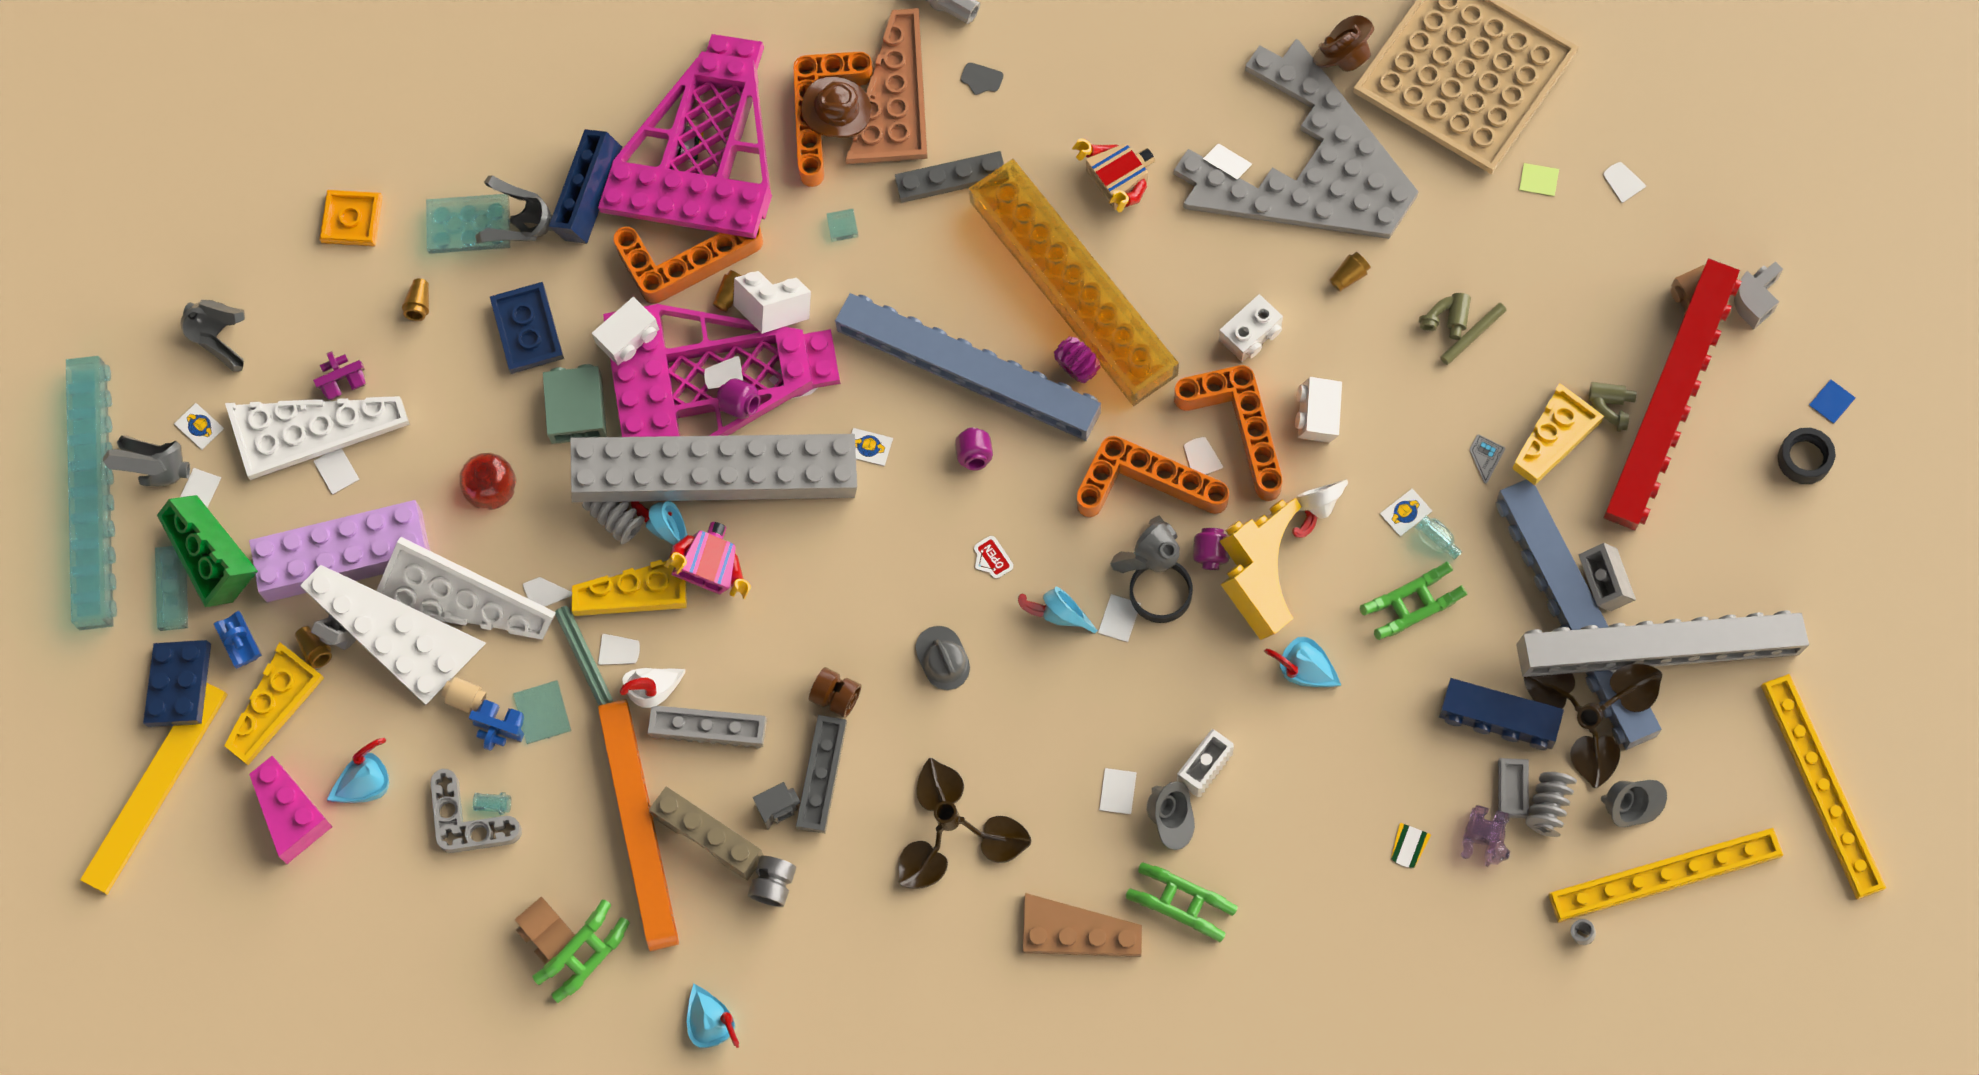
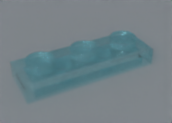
[155,546,188,631]

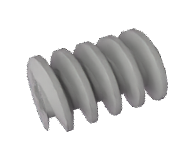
[582,502,645,544]
[1525,772,1577,837]

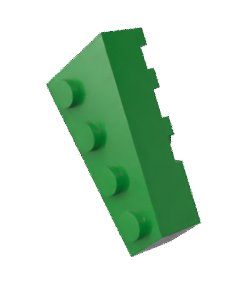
[157,495,258,607]

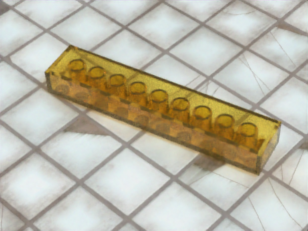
[969,159,1179,407]

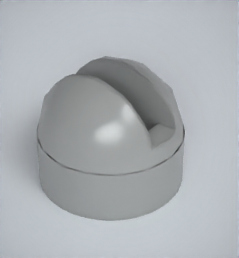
[1571,919,1596,945]

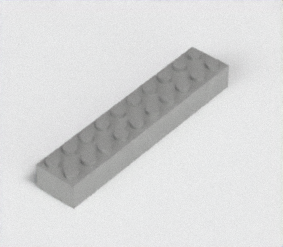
[570,434,857,502]

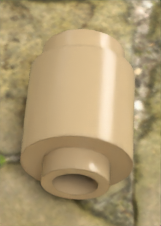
[442,677,487,713]

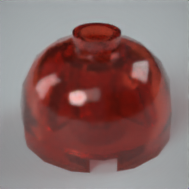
[460,452,517,510]

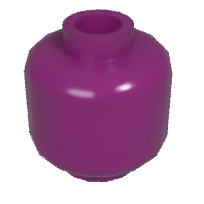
[717,378,760,419]
[955,427,993,471]
[1193,528,1230,570]

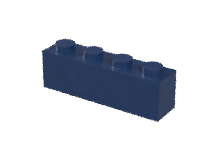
[549,129,622,244]
[1439,678,1564,750]

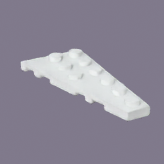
[225,396,410,480]
[300,565,486,705]

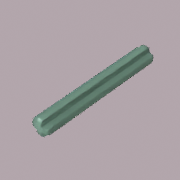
[555,606,613,705]

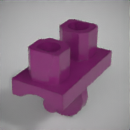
[313,351,366,401]

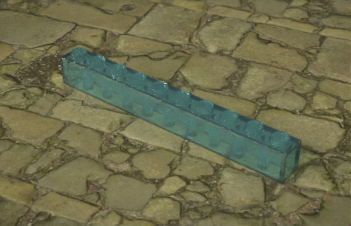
[66,356,117,630]

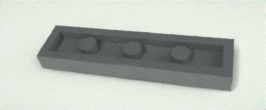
[895,151,1007,203]
[796,715,847,834]

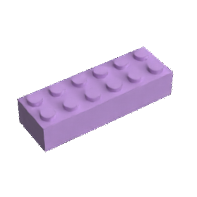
[249,500,430,602]

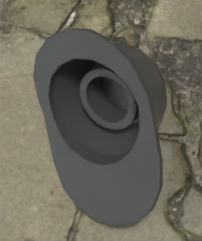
[915,626,970,690]
[1601,780,1667,827]
[1146,781,1195,850]

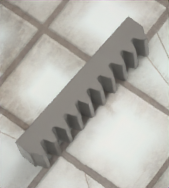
[648,706,767,748]

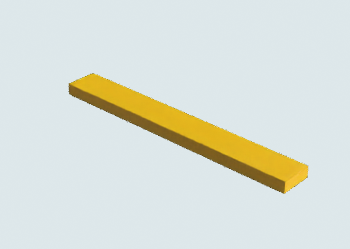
[1761,674,1886,900]
[80,683,228,895]
[1548,828,1783,923]

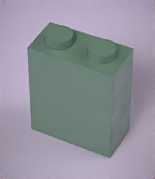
[543,364,607,444]

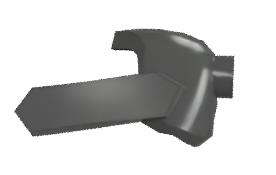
[475,176,553,244]
[180,300,245,372]
[103,435,190,486]
[1110,515,1180,573]

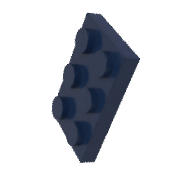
[490,282,564,374]
[143,640,211,727]

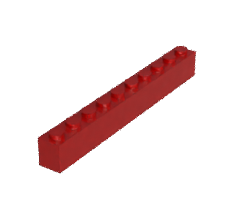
[1603,258,1742,531]

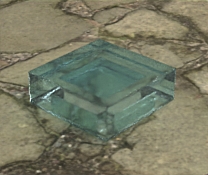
[827,209,859,242]

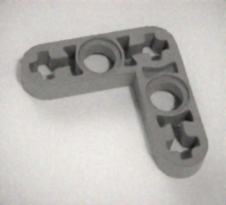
[431,769,522,853]

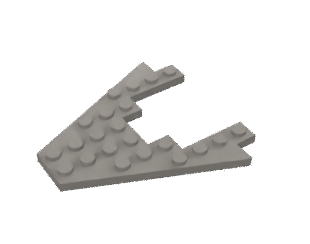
[1174,39,1418,239]

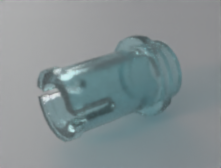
[473,792,511,815]

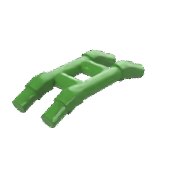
[1360,561,1468,640]
[1126,862,1238,942]
[532,899,630,1003]

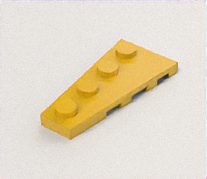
[1512,383,1604,486]
[572,559,687,616]
[224,642,324,765]

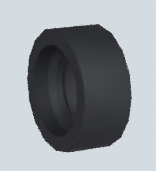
[1777,427,1836,484]

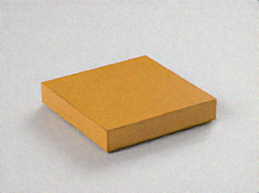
[319,190,382,246]

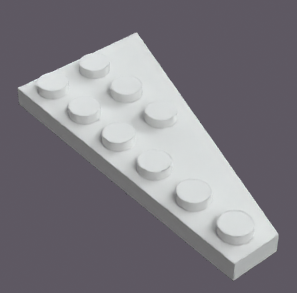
[377,537,556,640]

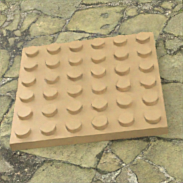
[1353,0,1579,175]

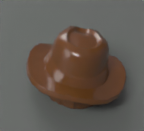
[1313,15,1374,72]
[801,77,872,138]

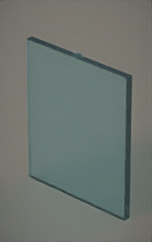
[513,680,571,744]

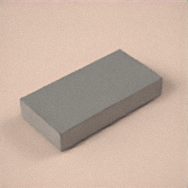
[1498,758,1529,819]

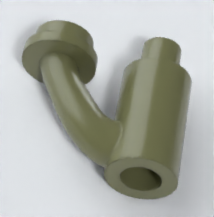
[1419,293,1471,340]
[1589,382,1637,432]

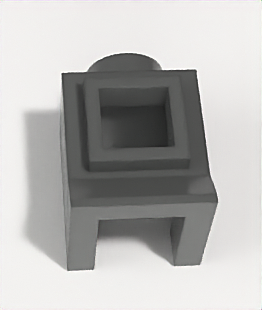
[753,782,800,829]

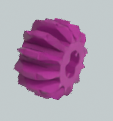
[1054,336,1101,383]

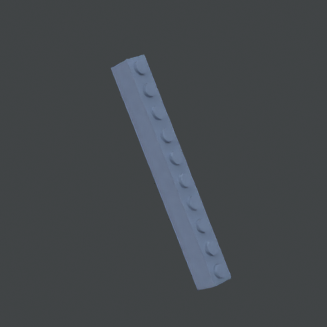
[835,293,1101,441]
[1496,480,1662,750]

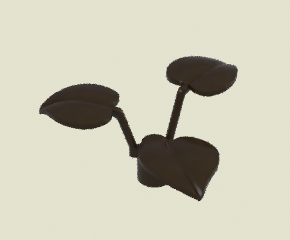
[1524,663,1663,788]
[898,758,1032,889]

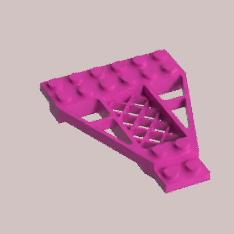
[598,34,772,239]
[603,304,841,437]

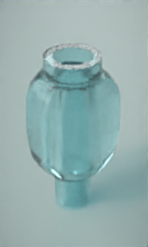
[1415,515,1462,560]

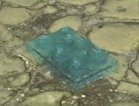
[426,194,510,254]

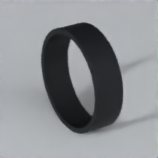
[1130,562,1193,623]

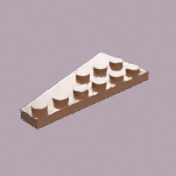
[846,8,928,164]

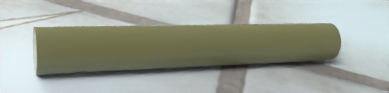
[1440,303,1507,365]

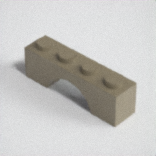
[649,786,763,881]

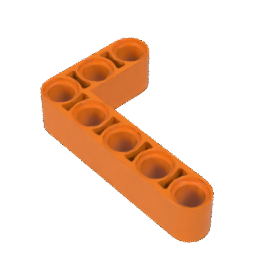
[793,52,873,187]
[613,226,763,304]
[1174,365,1283,501]
[1077,436,1229,517]

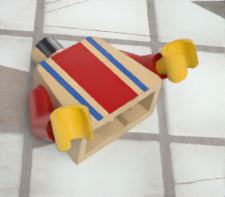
[1072,139,1155,212]

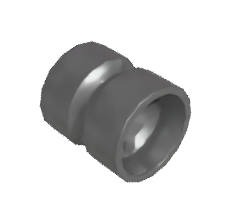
[748,855,796,907]

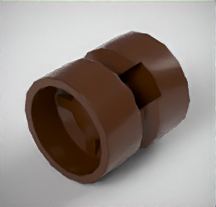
[809,667,862,718]

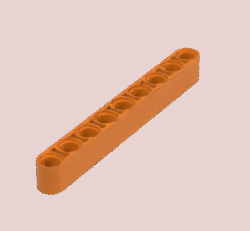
[598,699,679,952]

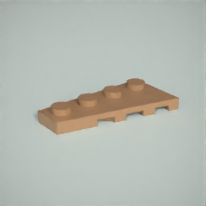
[1023,893,1142,957]

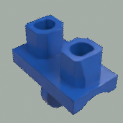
[213,611,262,669]
[469,699,524,751]

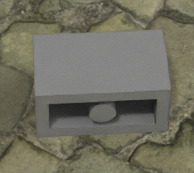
[1578,543,1636,611]

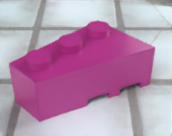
[249,756,333,864]

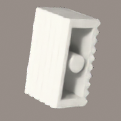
[1177,729,1234,797]

